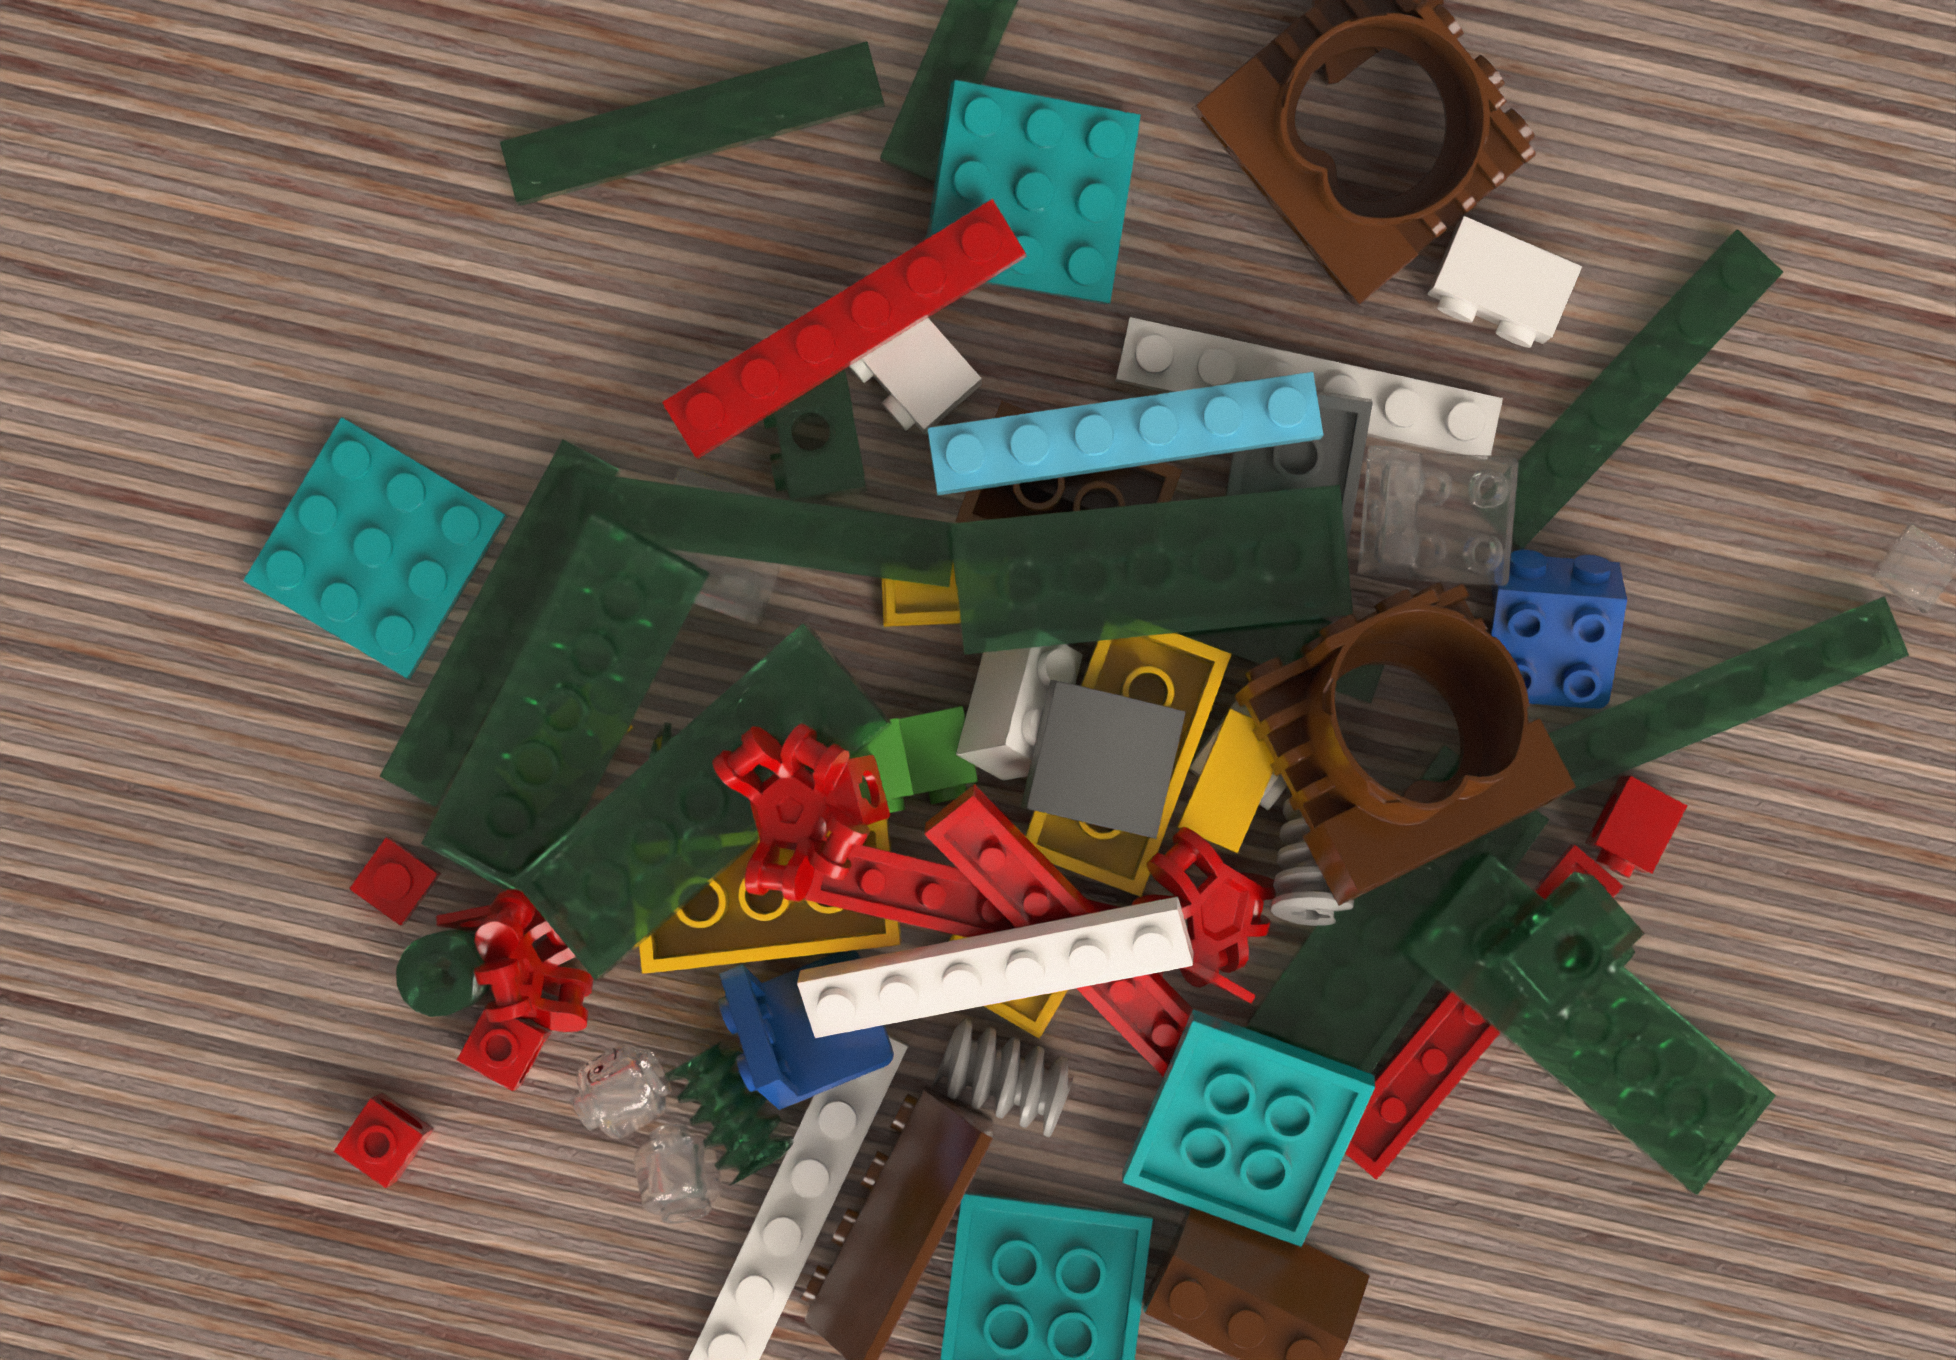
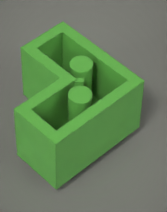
[834,706,978,813]

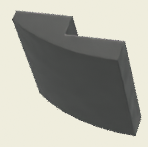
[1021,680,1186,839]

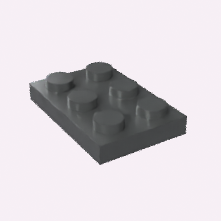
[1214,380,1373,590]

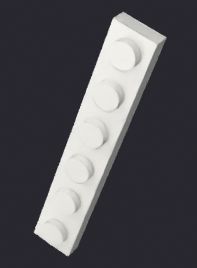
[1115,317,1503,462]
[797,897,1194,1038]
[688,1035,908,1360]

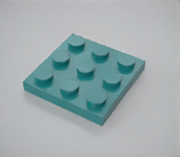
[926,80,1141,305]
[243,417,508,679]
[1122,1009,1375,1247]
[940,1192,1153,1360]

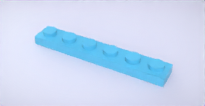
[927,372,1323,496]

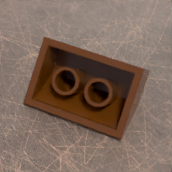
[955,400,1183,591]
[1142,1207,1370,1360]

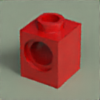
[1585,776,1688,879]
[456,1002,552,1091]
[333,1092,434,1189]

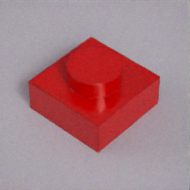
[349,837,441,926]

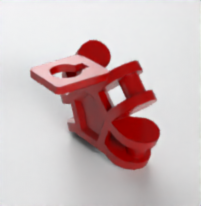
[712,723,890,902]
[1131,827,1277,1004]
[436,889,594,1032]

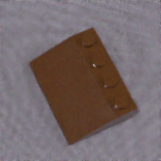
[801,1086,993,1360]

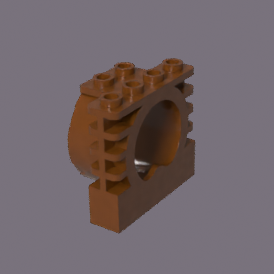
[1191,0,1536,304]
[1235,582,1576,906]

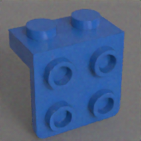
[1489,550,1627,709]
[718,950,894,1110]

